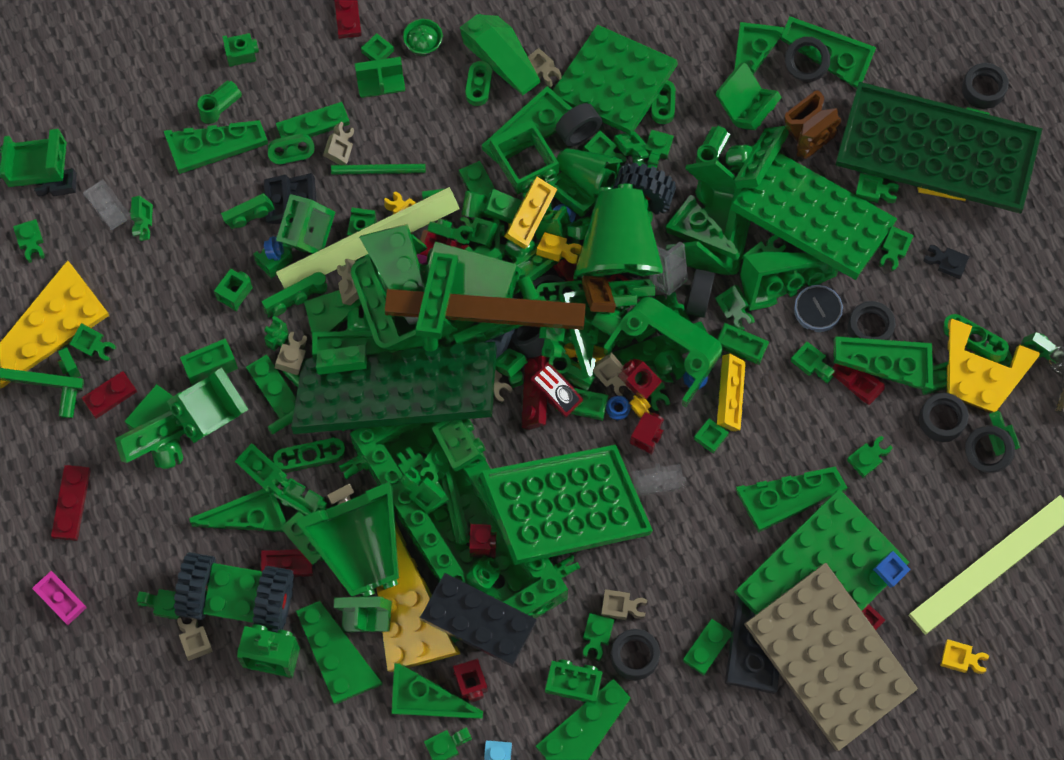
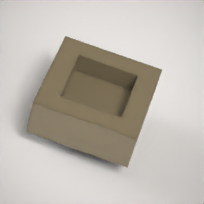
[326,484,354,505]

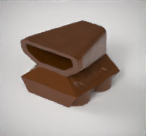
[784,90,841,159]

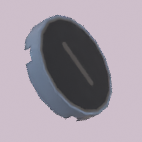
[794,285,843,332]

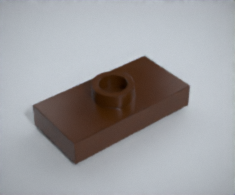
[582,275,616,313]

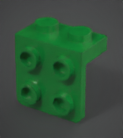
[716,63,782,130]

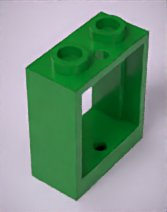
[490,119,559,195]
[276,194,335,255]

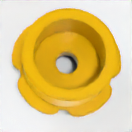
[629,395,651,418]

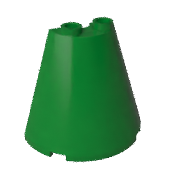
[574,184,663,281]
[296,482,399,597]

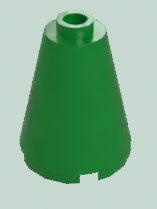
[556,148,623,200]

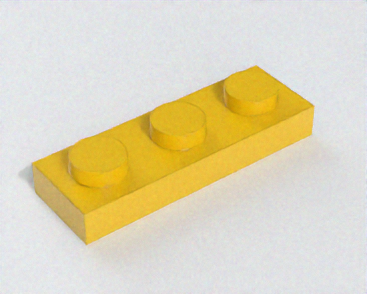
[504,177,557,249]
[717,354,746,431]

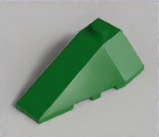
[460,14,540,95]
[740,252,838,311]

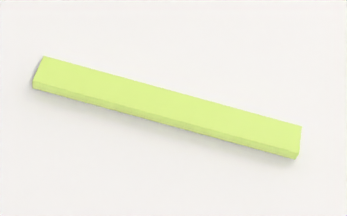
[276,187,460,289]
[909,495,1064,635]

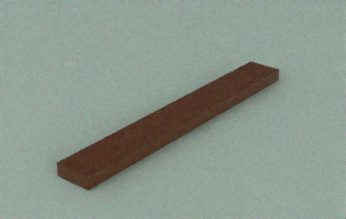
[385,289,585,330]

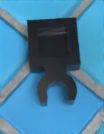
[34,168,77,197]
[923,245,970,279]

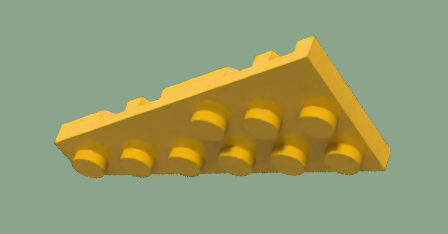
[0,260,109,389]
[377,521,460,672]

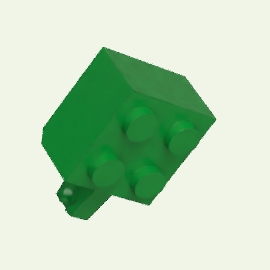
[237,624,300,678]

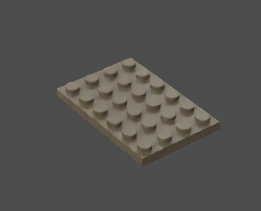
[744,563,918,751]

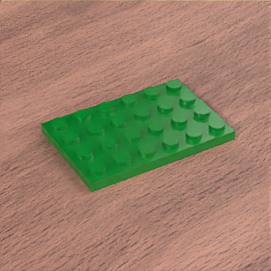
[731,152,898,280]
[479,445,653,565]
[734,489,910,615]

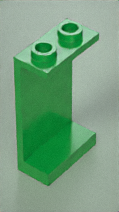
[422,242,522,298]

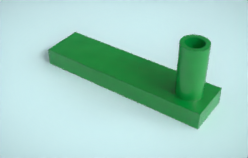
[416,252,458,352]
[453,277,546,345]
[0,368,84,418]

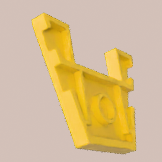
[947,319,1040,413]

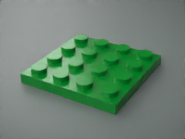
[553,25,678,135]

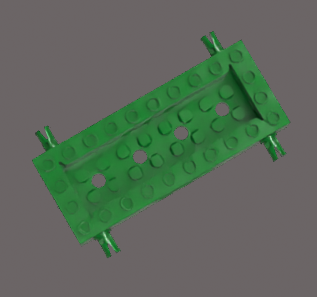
[338,422,580,643]

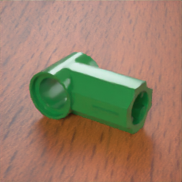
[197,80,242,124]
[695,126,730,163]
[461,191,495,219]
[591,308,628,337]
[549,353,596,391]

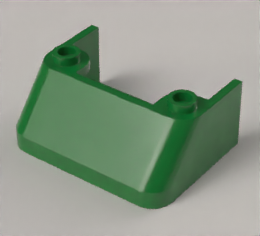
[666,160,750,275]
[351,234,458,350]
[603,297,722,408]

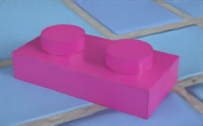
[32,571,87,625]

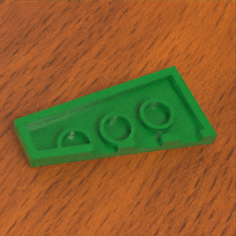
[781,17,876,89]
[482,86,572,164]
[164,120,268,174]
[359,224,425,326]
[834,337,933,392]
[735,466,848,533]
[296,601,383,705]
[536,679,631,760]

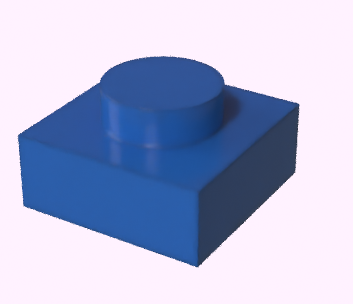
[873,551,911,588]

